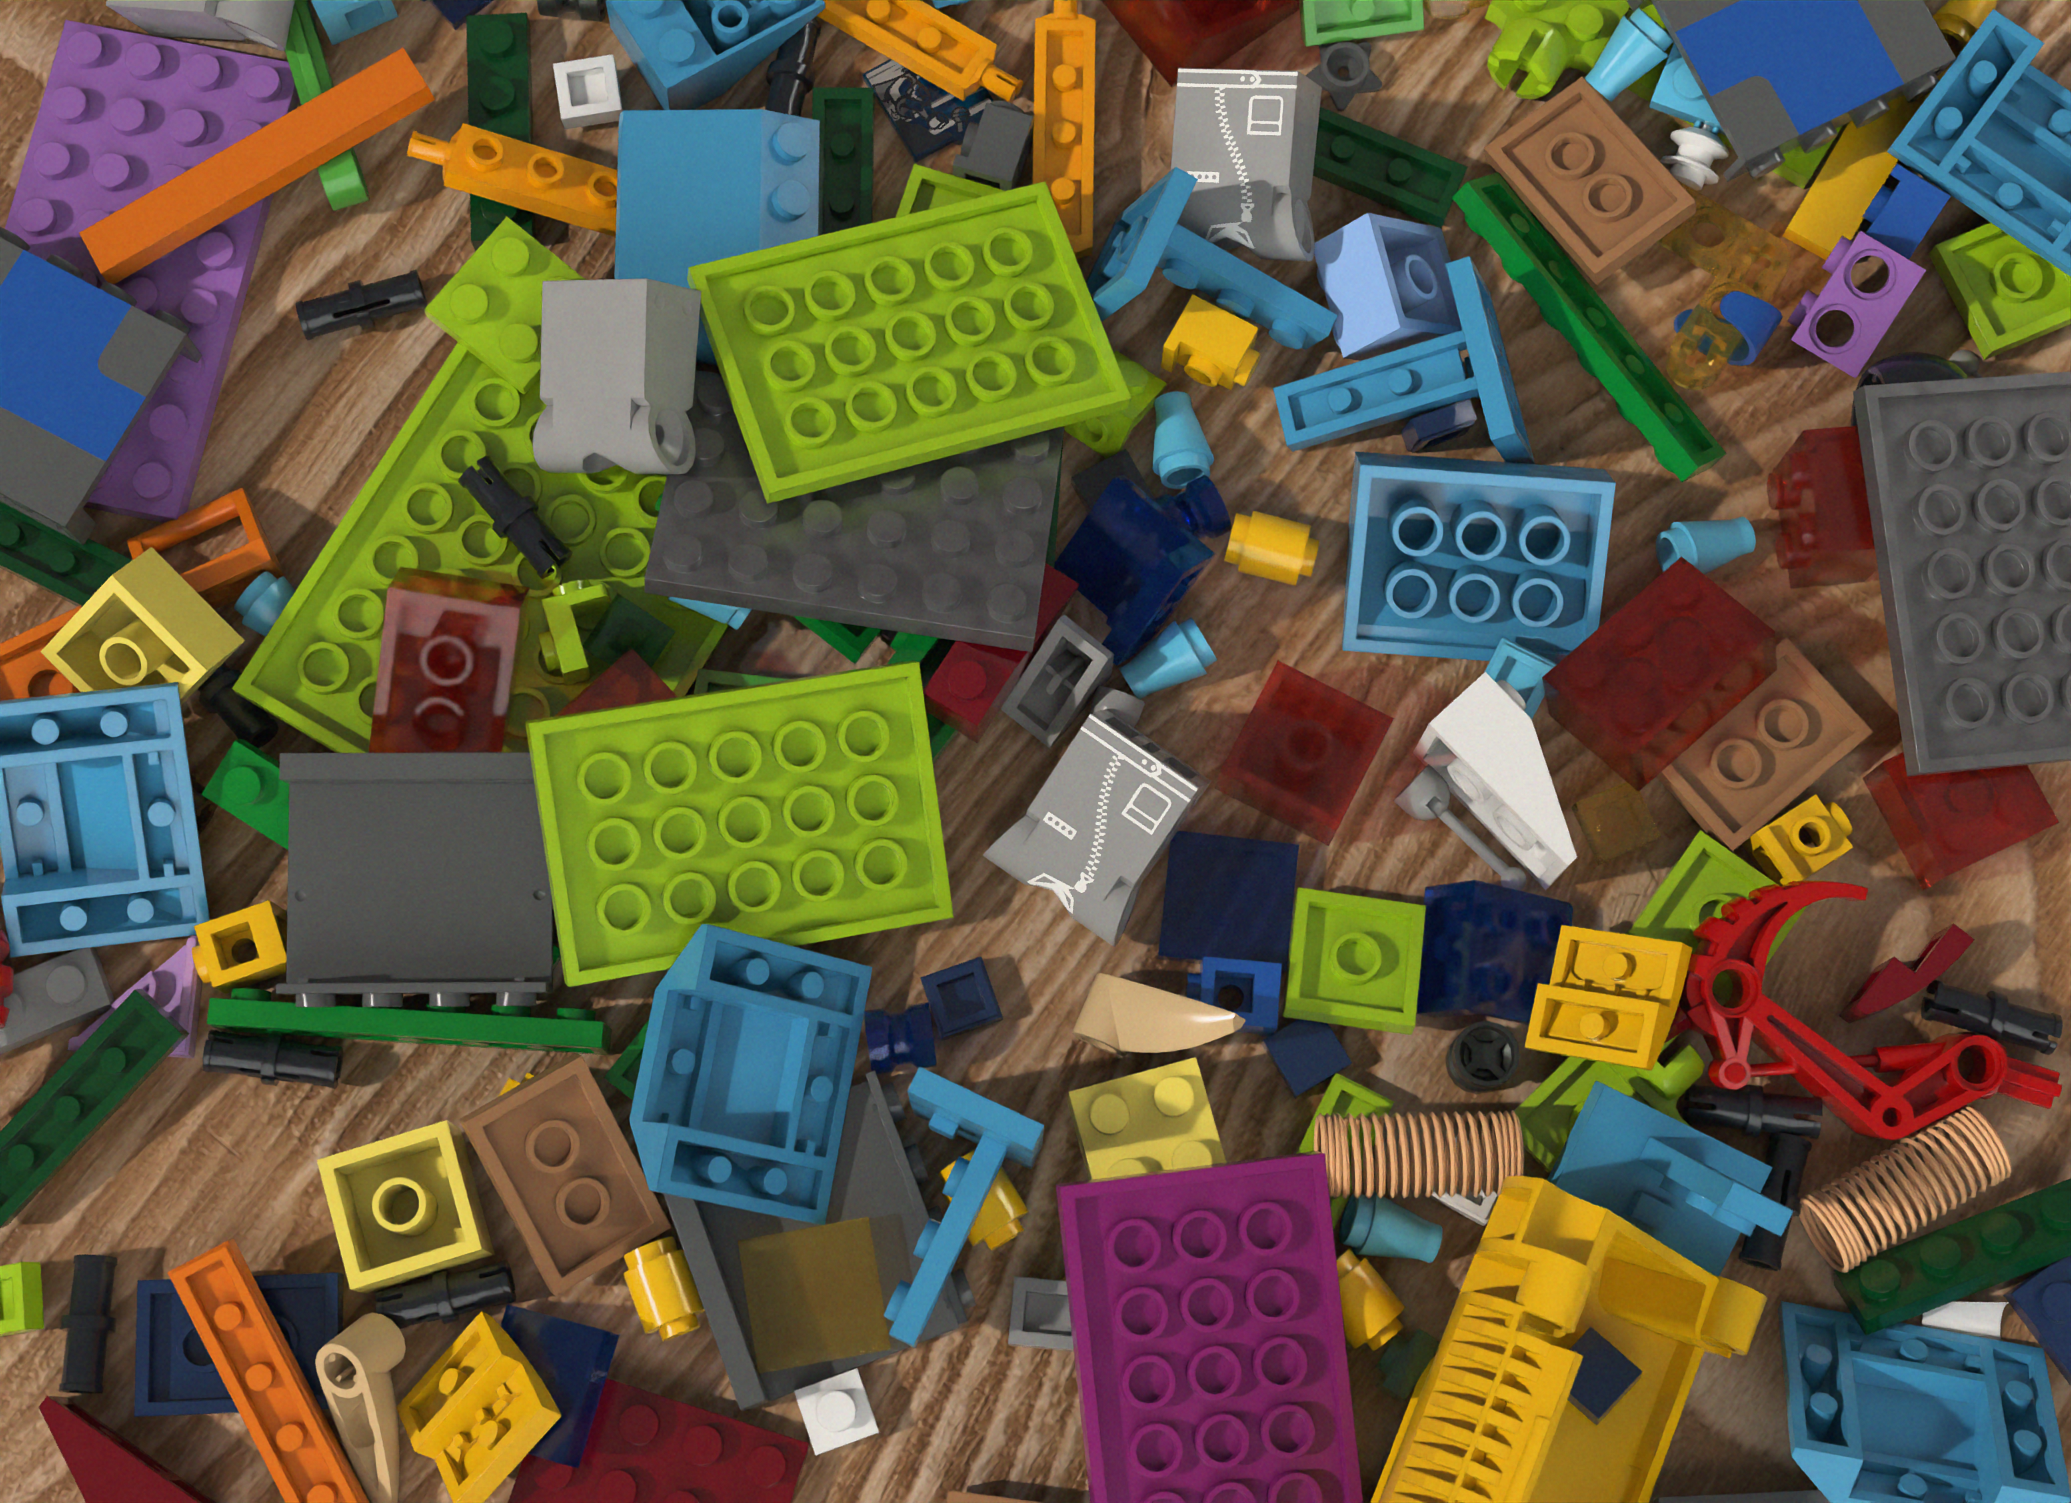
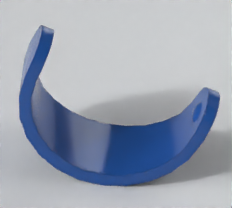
[1674,291,1783,366]

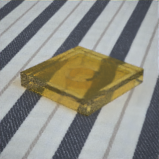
[738,1217,891,1374]

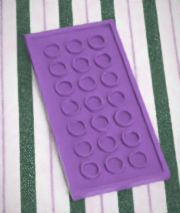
[5,20,299,523]

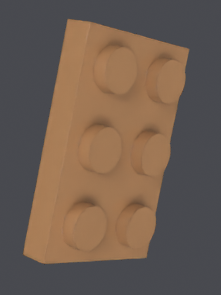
[1484,77,1696,285]
[1642,637,1873,852]
[459,1053,671,1296]

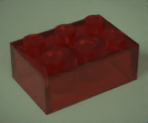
[1542,557,1777,792]

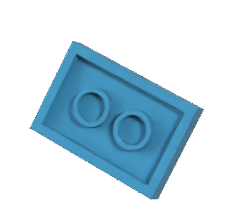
[1086,167,1338,350]
[1273,256,1535,464]
[884,1067,1044,1348]
[1547,1080,1793,1276]

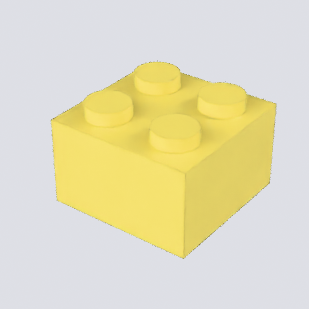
[41,547,245,705]
[1067,1057,1226,1180]
[317,1120,495,1294]

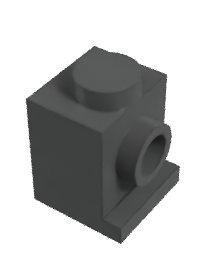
[953,101,1033,191]

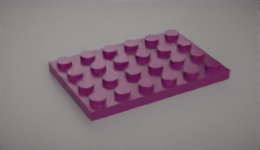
[1056,1151,1363,1503]

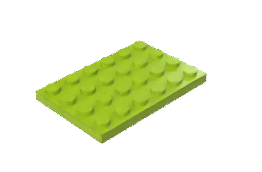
[687,181,1132,504]
[525,660,954,987]

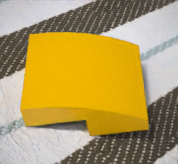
[1525,925,1692,1071]
[396,1311,562,1503]

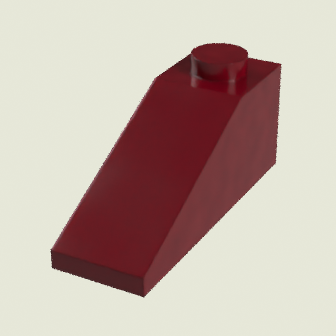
[923,563,1080,743]
[39,1396,216,1503]

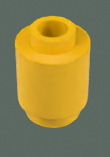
[1224,511,1320,586]
[938,1150,1029,1251]
[623,1236,705,1341]
[1336,1248,1406,1351]

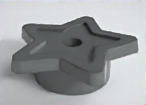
[1305,42,1382,111]

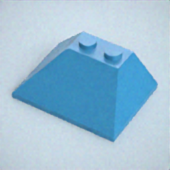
[1887,9,2071,277]
[0,682,210,957]
[629,924,873,1225]
[1778,1301,2071,1503]

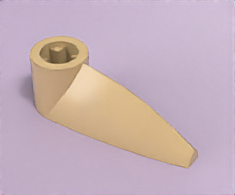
[1072,973,1246,1056]
[315,1313,406,1503]

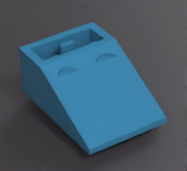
[606,0,826,110]

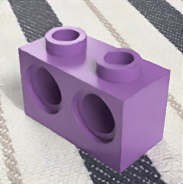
[1787,231,1926,379]

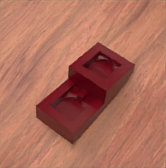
[1839,923,1975,1024]

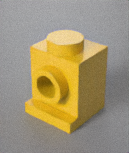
[1160,294,1262,390]
[1741,794,1853,886]
[192,900,287,994]

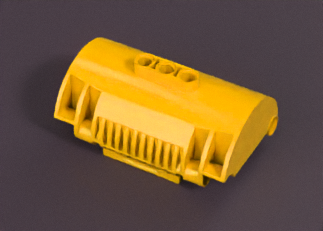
[1371,1176,1767,1503]

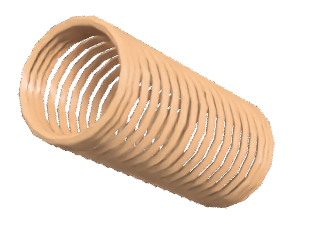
[1799,1105,2012,1273]
[1314,1110,1524,1200]

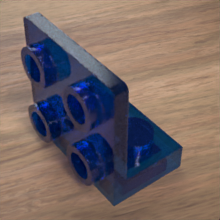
[1054,475,1215,666]
[1416,880,1573,1025]

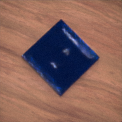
[1157,831,1299,974]
[500,1304,619,1468]

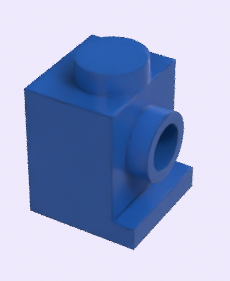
[1862,163,1951,259]
[1185,956,1282,1037]

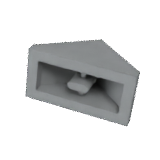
[1001,615,1114,748]

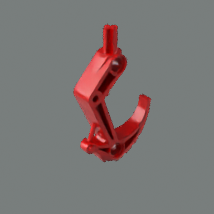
[1679,880,2062,1140]

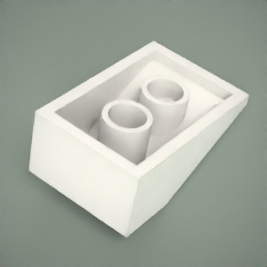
[1413,672,1577,890]

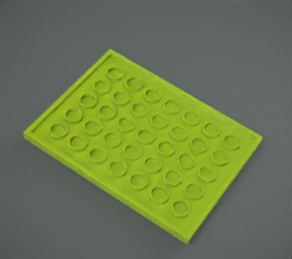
[232,342,730,753]

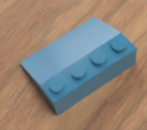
[614,109,820,366]
[1342,452,1616,669]

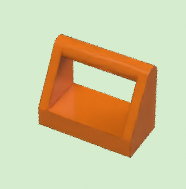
[127,487,285,610]

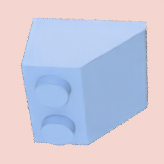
[1314,213,1462,361]

